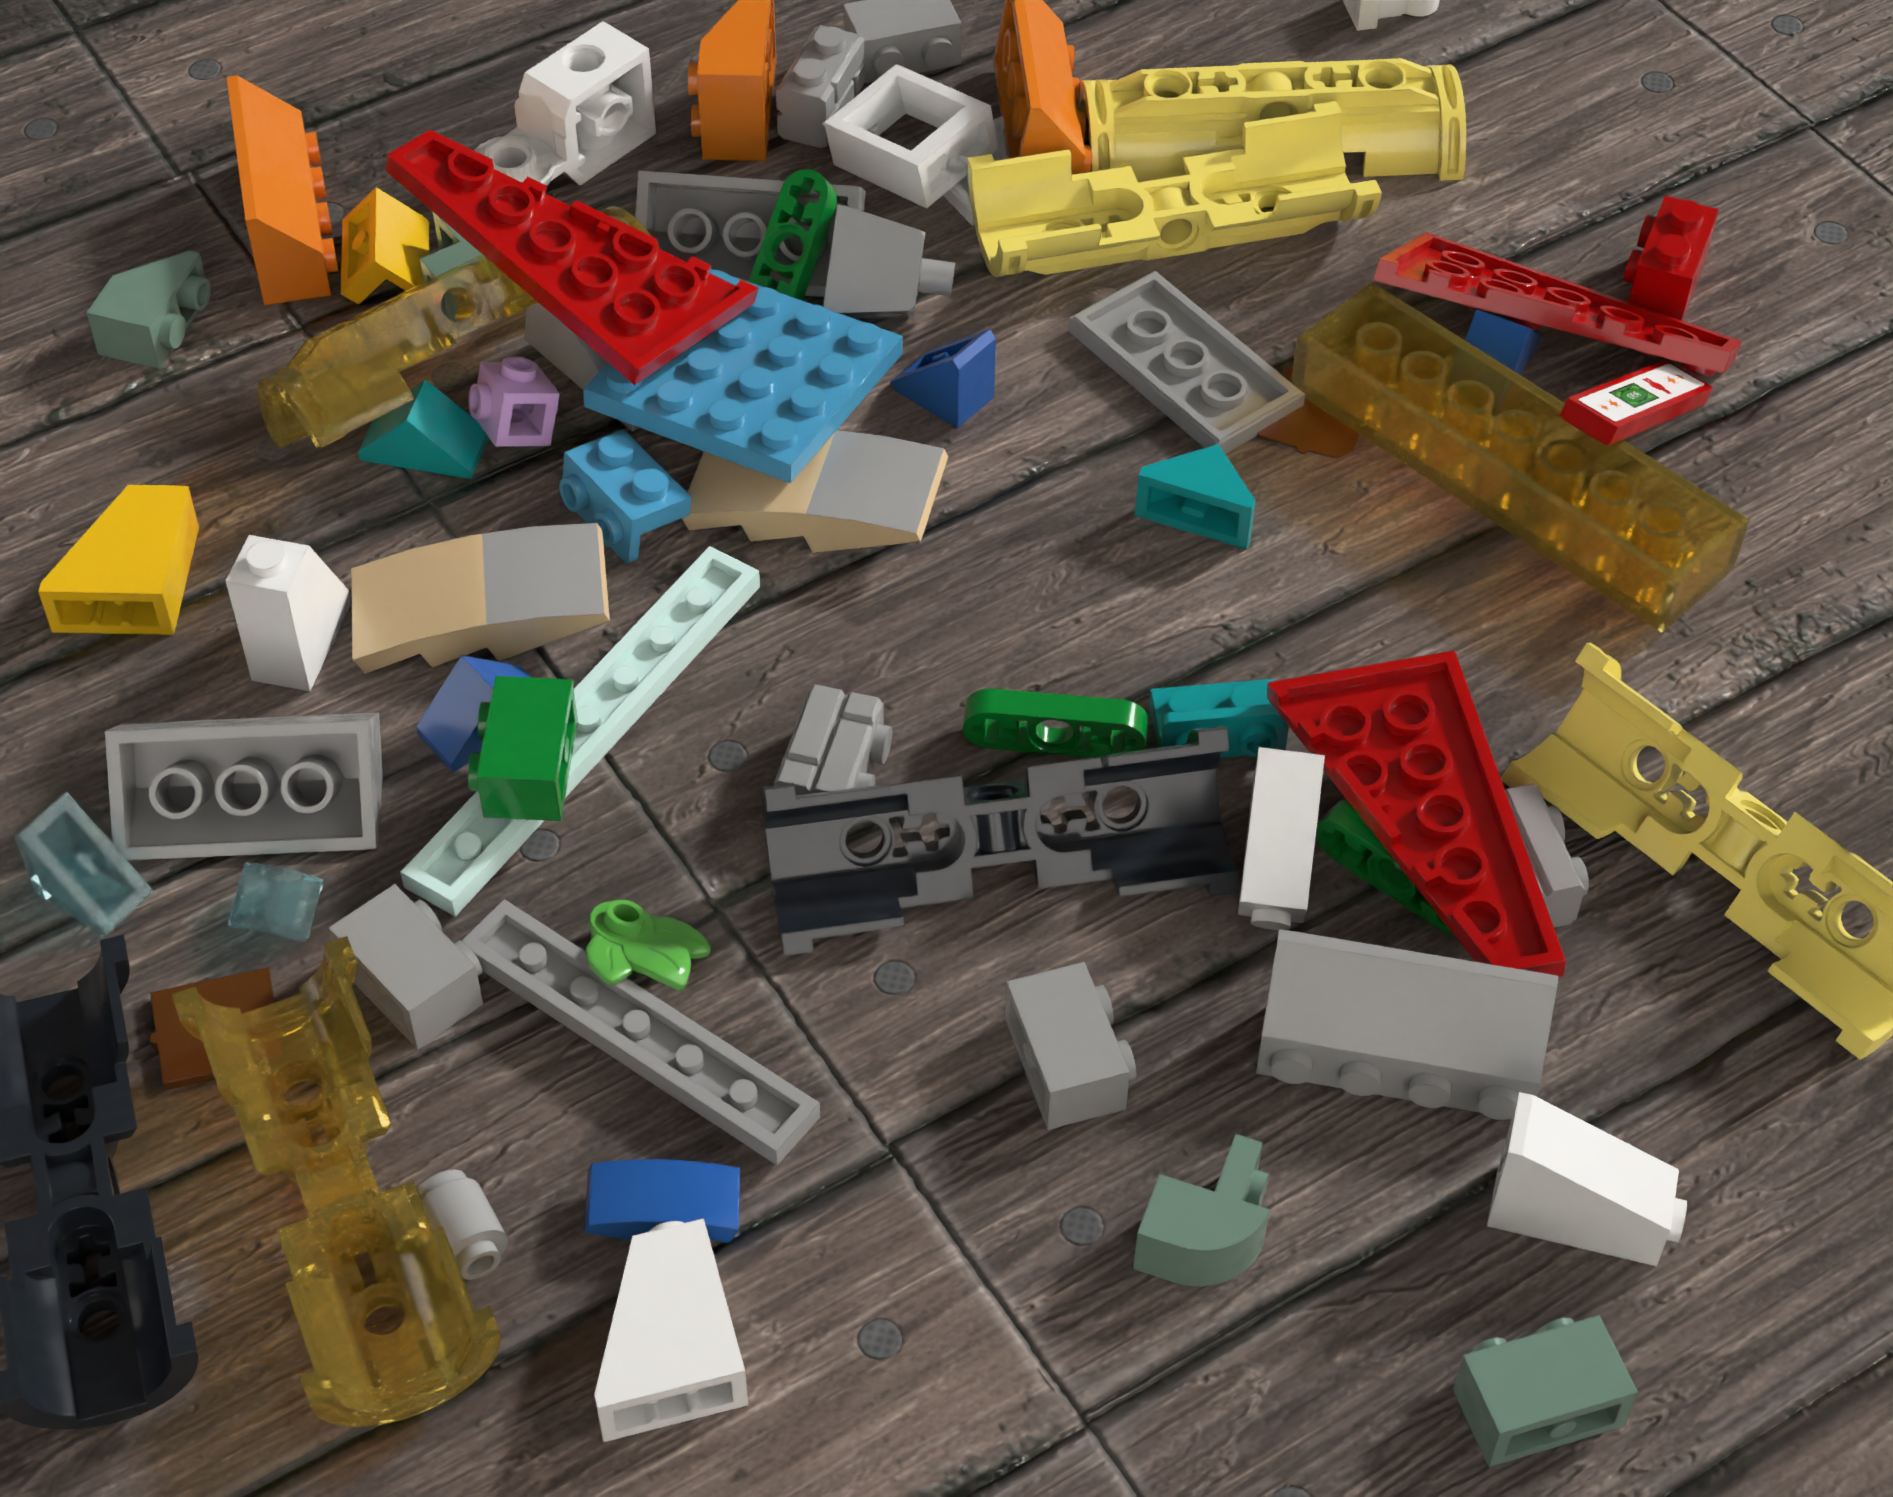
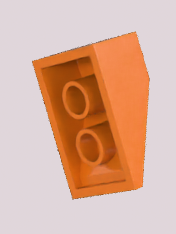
[688,0,776,161]

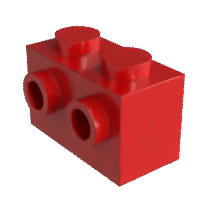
[1623,195,1719,321]

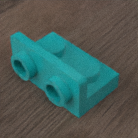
[1149,679,1289,758]

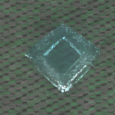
[228,862,324,942]

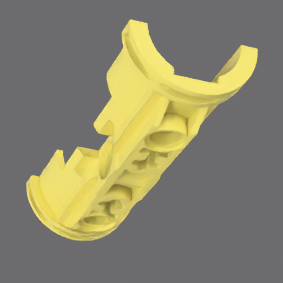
[1078,58,1466,182]
[968,101,1382,277]
[1501,643,1893,1060]

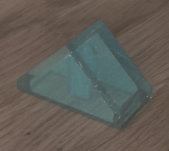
[14,792,154,936]

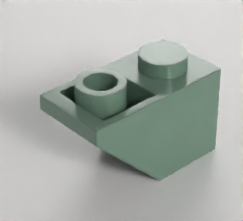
[86,251,211,369]

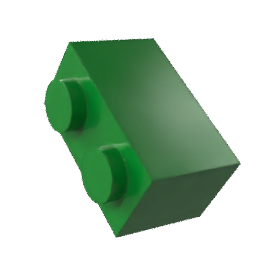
[468,676,578,821]

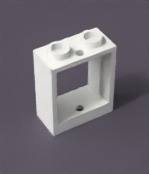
[824,64,998,208]

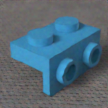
[559,429,692,563]

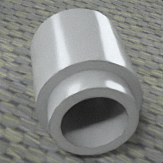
[413,1169,508,1280]

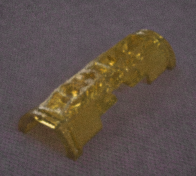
[257,206,660,448]
[171,936,501,1427]

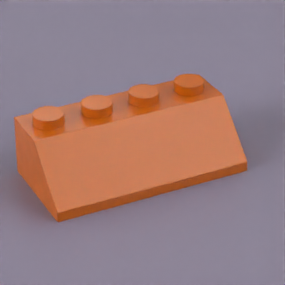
[993,0,1092,175]
[226,75,339,305]

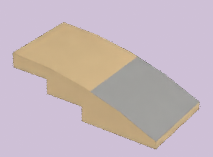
[682,430,948,553]
[351,523,610,674]

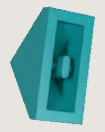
[358,379,489,479]
[1135,444,1256,550]

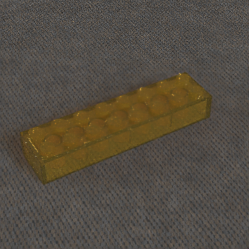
[1291,282,1750,633]

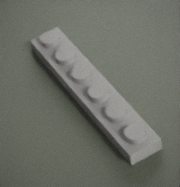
[462,899,820,1165]

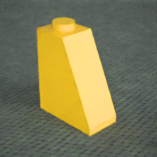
[38,485,199,635]

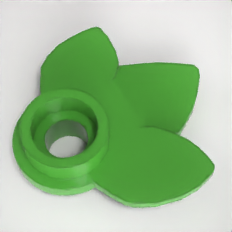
[585,900,711,991]

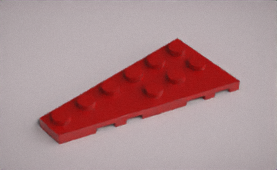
[385,130,759,385]
[1373,232,1742,376]
[1267,650,1566,977]

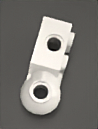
[474,21,656,186]

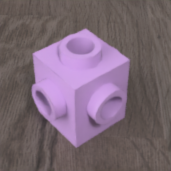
[469,356,560,447]

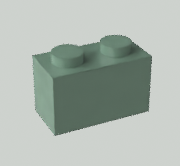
[1453,1315,1638,1467]

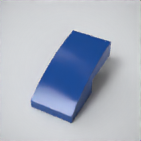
[584,1159,740,1243]

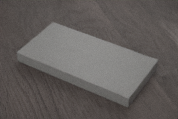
[1069,271,1305,455]

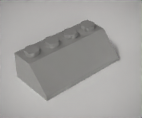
[635,170,866,297]
[105,713,383,861]
[1256,929,1558,1120]

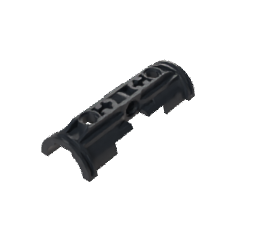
[762,726,1240,956]
[0,935,198,1430]

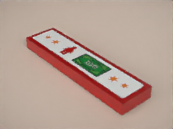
[1559,360,1714,446]

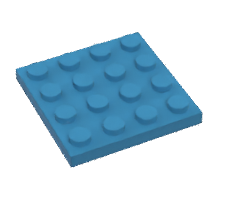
[583,269,903,483]

